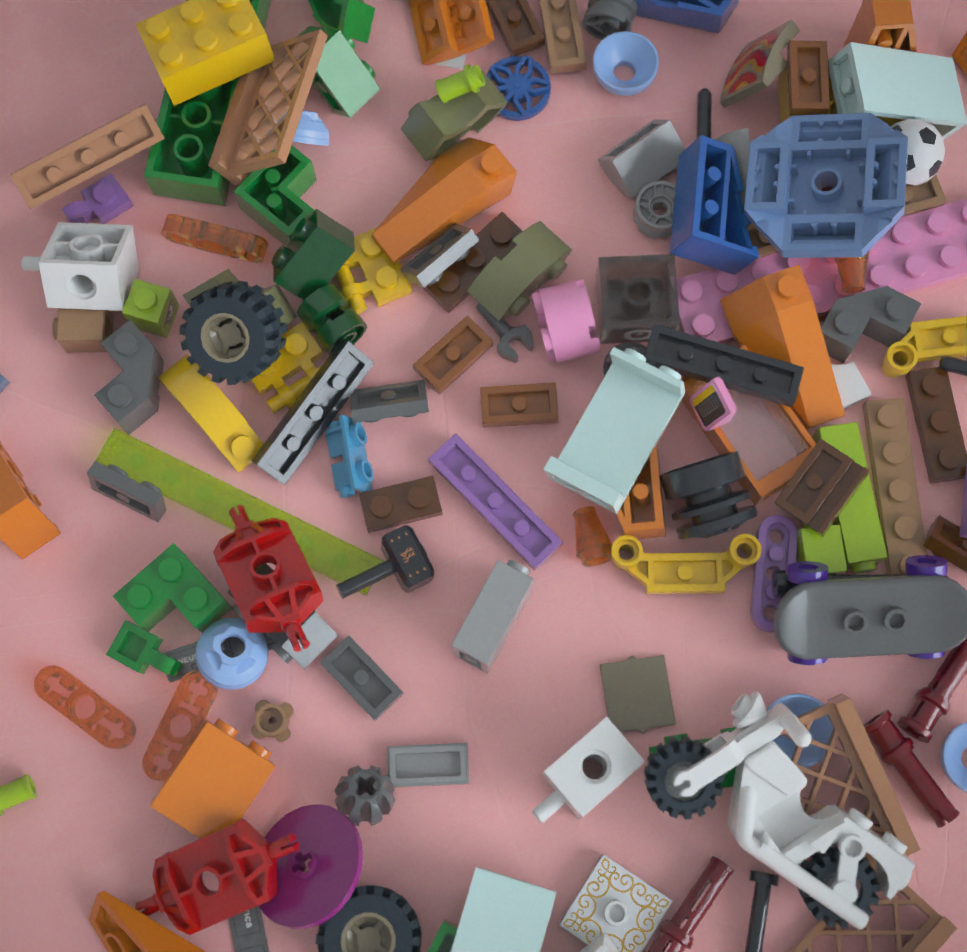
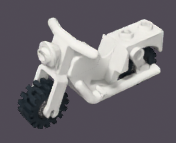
[644,691,916,930]

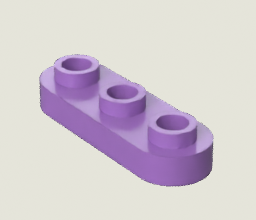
[750,515,798,633]

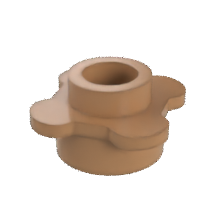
[251,700,294,742]

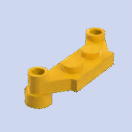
[881,316,967,378]
[610,534,762,595]

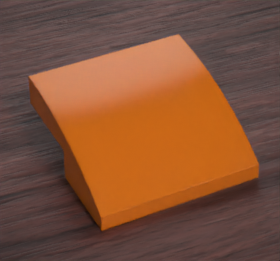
[408,0,495,65]

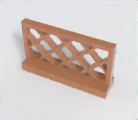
[208,29,328,185]
[10,103,165,210]
[778,693,921,867]
[792,866,958,952]

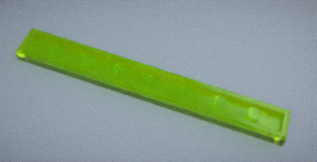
[95,428,384,597]

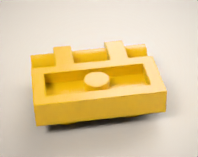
[335,227,412,314]
[251,322,324,414]

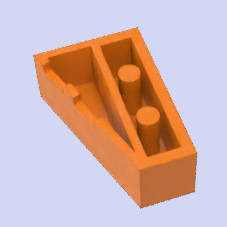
[844,0,917,52]
[576,421,667,539]
[0,441,61,560]

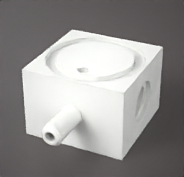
[21,222,139,311]
[532,717,646,823]

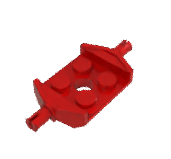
[213,505,324,652]
[135,818,299,935]

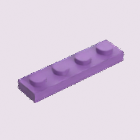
[428,434,563,571]

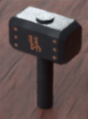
[336,525,434,599]

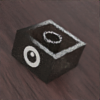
[596,254,680,344]

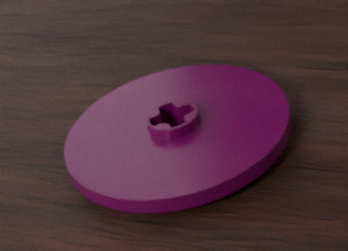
[258,804,363,929]

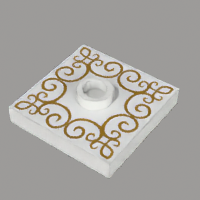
[559,854,673,952]

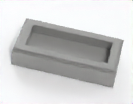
[387,743,469,787]

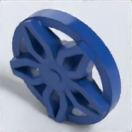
[487,55,551,121]

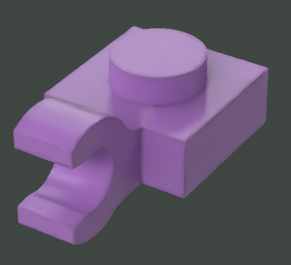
[62,173,133,224]

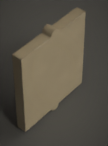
[600,655,676,733]

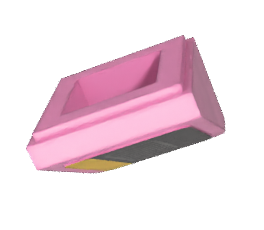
[689,376,737,431]

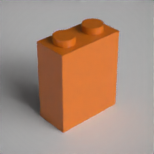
[150,718,276,839]

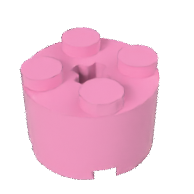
[532,278,601,363]

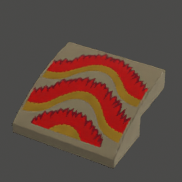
[720,19,800,108]

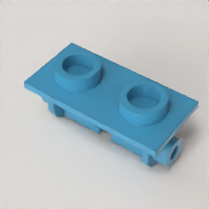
[325,415,374,498]

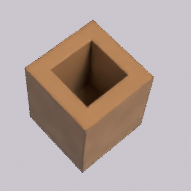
[52,308,113,353]

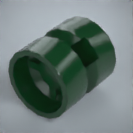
[297,284,367,355]

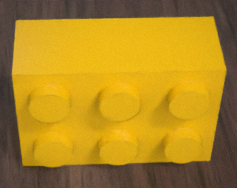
[135,0,276,106]

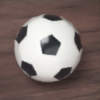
[891,119,945,187]

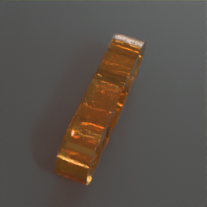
[161,214,269,263]
[34,665,136,749]
[142,670,218,781]

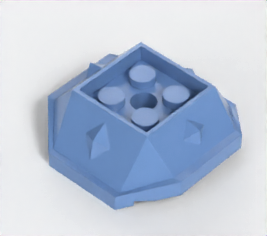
[744,113,908,258]

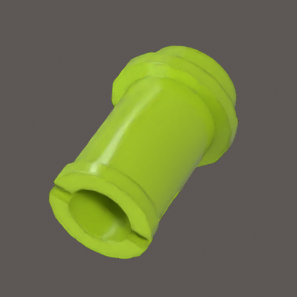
[435,64,485,103]
[0,774,37,816]

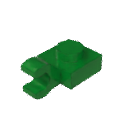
[106,620,183,677]

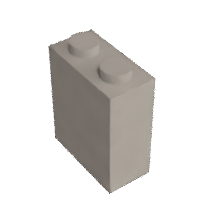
[451,560,534,674]

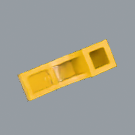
[157,354,264,473]

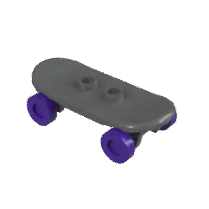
[773,555,967,665]

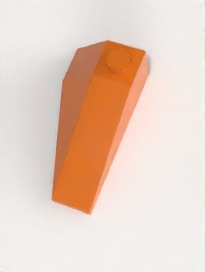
[372,137,517,265]
[719,265,845,429]
[88,890,205,952]

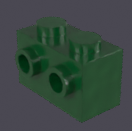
[271,209,355,300]

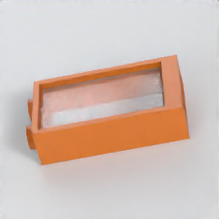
[681,345,816,506]

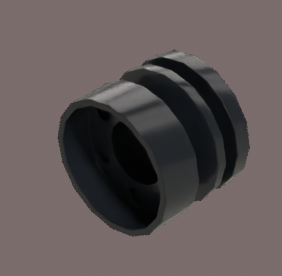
[659,451,758,539]

